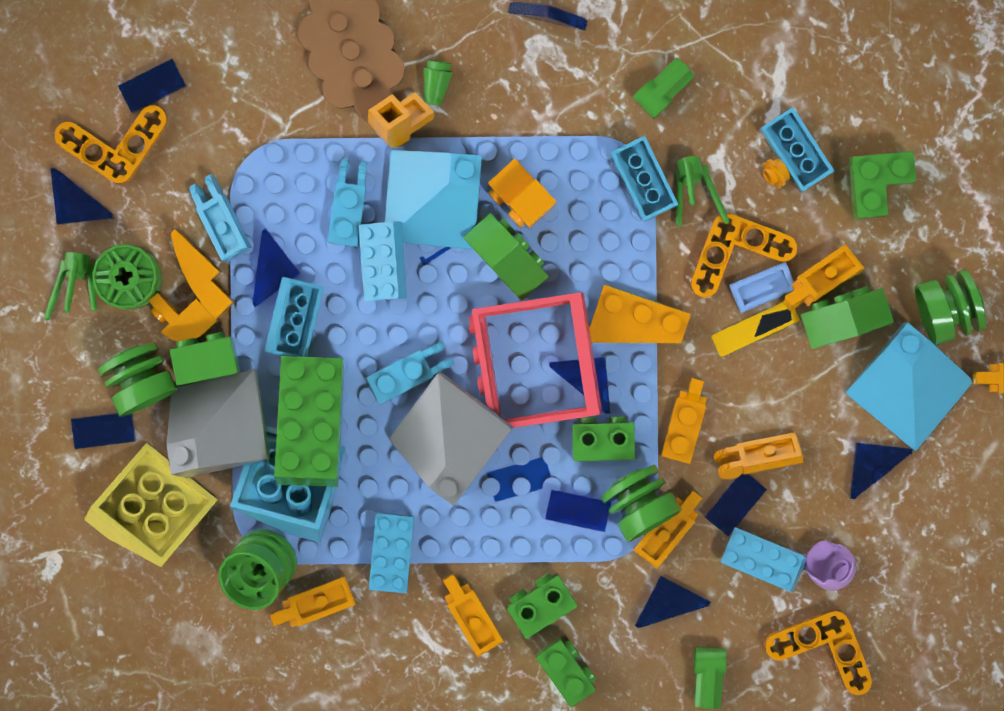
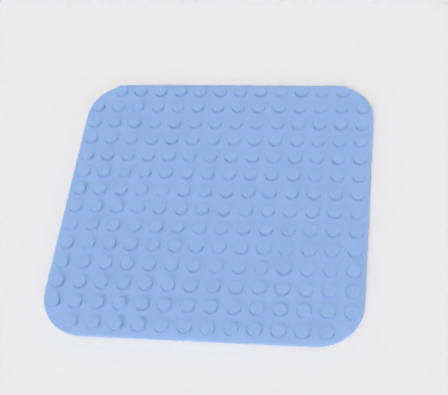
[230,136,658,565]

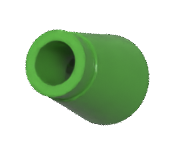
[424,60,453,106]

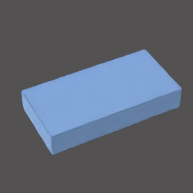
[729,262,794,313]

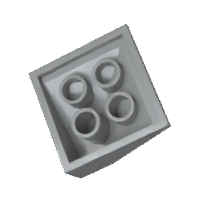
[167,369,270,478]
[389,371,513,506]

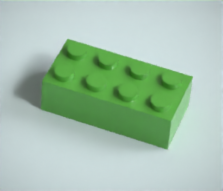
[274,356,345,487]

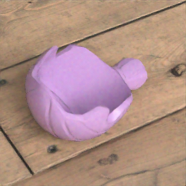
[790,540,857,591]

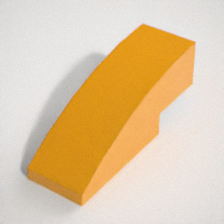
[171,229,235,320]

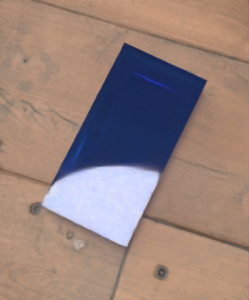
[118,59,187,114]
[71,413,136,449]
[487,457,551,502]
[704,473,767,536]
[545,489,611,532]

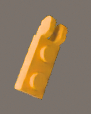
[713,432,803,480]

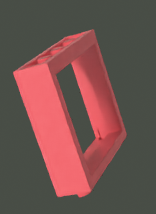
[469,292,603,428]

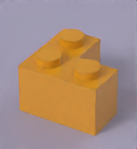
[487,158,557,229]

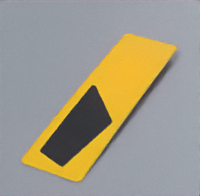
[711,302,800,357]

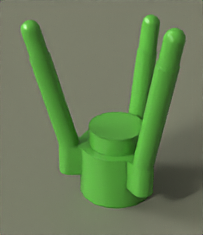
[675,156,729,227]
[44,252,97,320]

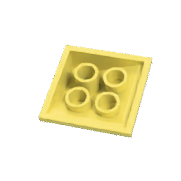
[84,443,218,567]

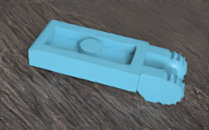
[327,158,368,247]
[189,174,252,262]
[366,341,455,405]

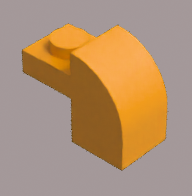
[368,92,434,148]
[149,293,220,341]

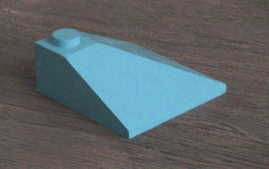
[385,150,482,249]
[845,323,973,451]
[230,426,346,543]

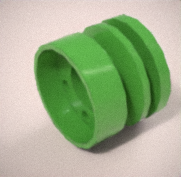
[92,244,163,310]
[914,269,986,346]
[97,342,178,417]
[600,465,682,543]
[218,529,298,610]

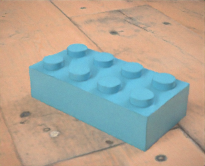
[759,107,834,193]
[610,136,679,222]
[359,222,407,301]
[264,277,324,357]
[369,512,415,593]
[720,527,808,592]

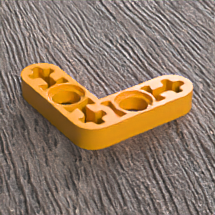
[55,105,168,184]
[690,213,797,298]
[764,610,872,695]

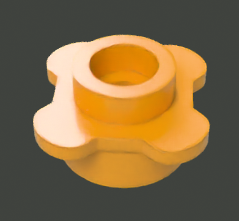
[763,158,790,189]

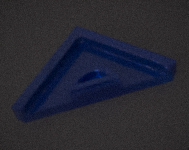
[508,2,588,31]
[50,168,114,225]
[252,228,301,308]
[549,357,611,414]
[849,442,913,499]
[635,575,711,628]

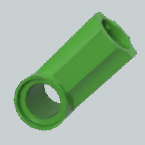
[632,58,695,119]
[694,647,727,709]

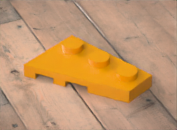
[589,285,691,343]

